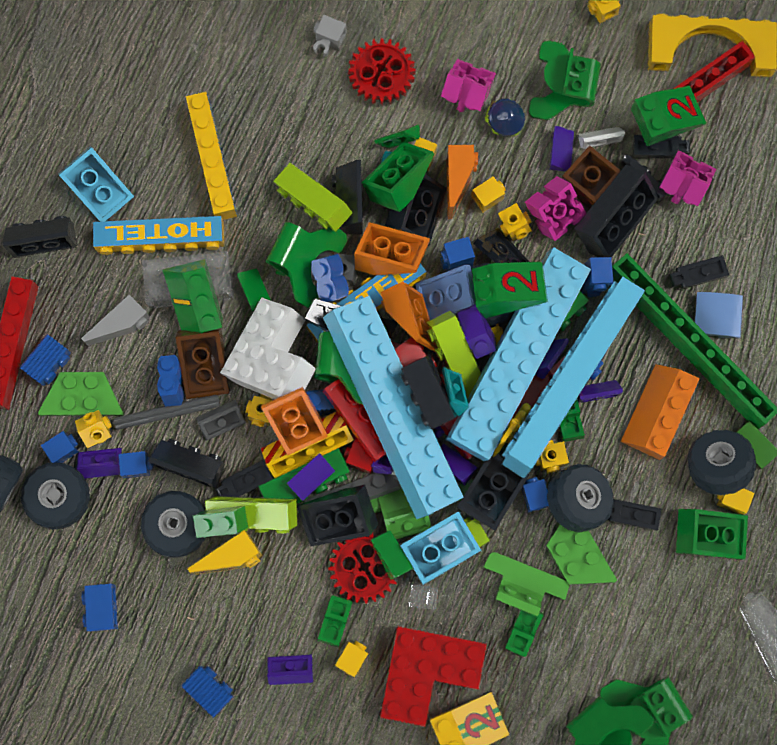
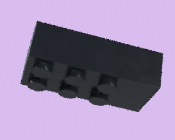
[574,165,659,258]

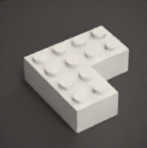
[220,298,316,399]

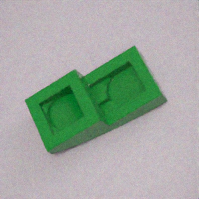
[559,398,585,442]
[317,595,353,648]
[505,610,544,657]

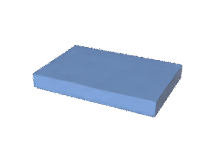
[415,265,476,320]

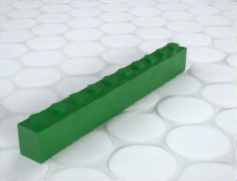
[612,253,777,429]

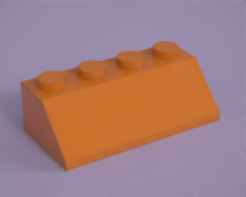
[620,364,700,460]

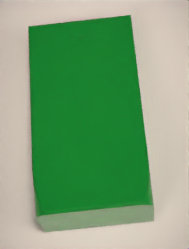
[371,530,413,580]

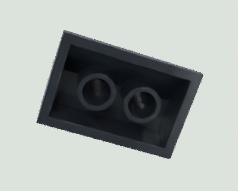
[332,160,363,235]
[385,174,447,246]
[3,216,77,258]
[400,355,457,429]
[148,438,225,489]

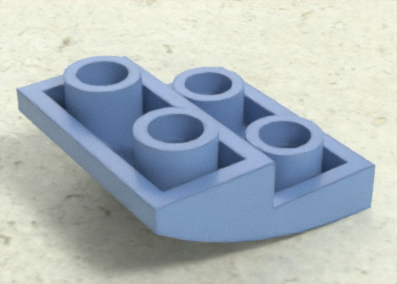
[695,292,743,338]

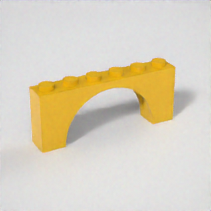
[648,14,777,77]

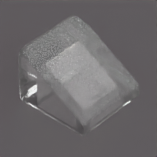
[409,584,439,610]

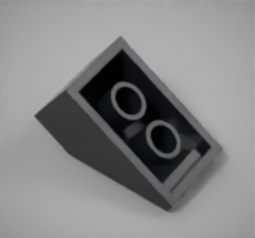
[457,452,530,531]
[297,485,379,547]

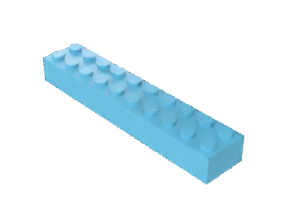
[445,247,591,461]
[502,277,645,478]
[323,295,463,519]

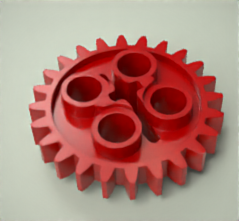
[348,38,416,105]
[328,533,397,604]

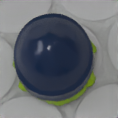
[485,98,525,137]

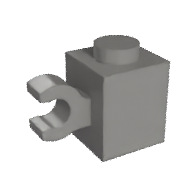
[313,15,347,57]

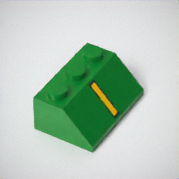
[163,259,223,333]

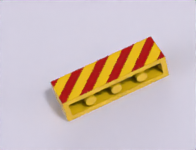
[261,411,354,479]

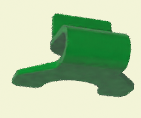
[529,41,601,120]
[266,222,347,308]
[314,324,387,404]
[600,676,693,745]
[565,696,654,745]

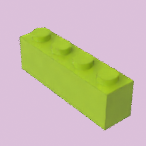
[273,163,353,232]
[426,311,481,399]
[205,496,297,533]

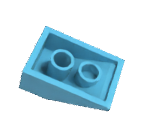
[58,147,134,222]
[400,511,481,585]

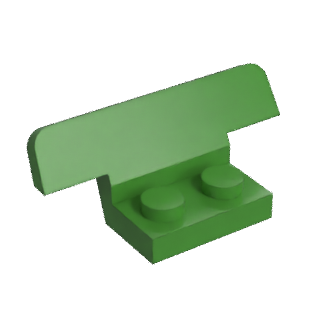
[371,489,431,539]
[484,552,569,616]

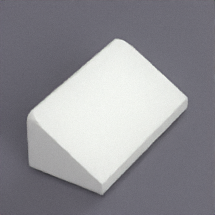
[578,127,625,149]

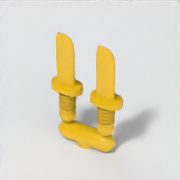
[493,403,531,457]

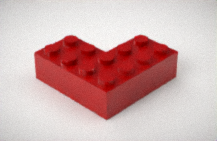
[380,626,487,726]

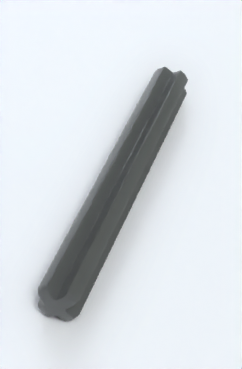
[113,395,220,430]

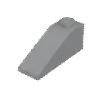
[81,295,150,346]

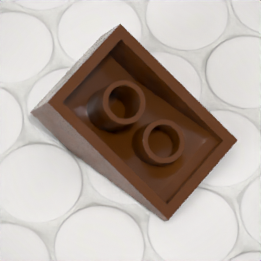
[176,328,229,399]

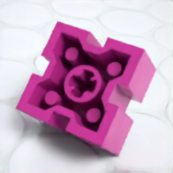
[441,59,496,112]
[660,150,716,206]
[525,176,586,241]

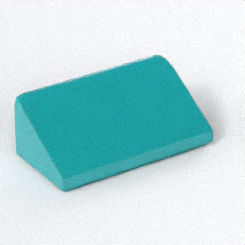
[442,368,469,416]

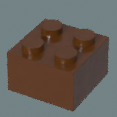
[562,145,621,209]

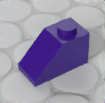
[457,304,496,359]

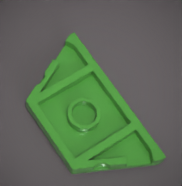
[38,372,124,416]
[546,524,618,585]

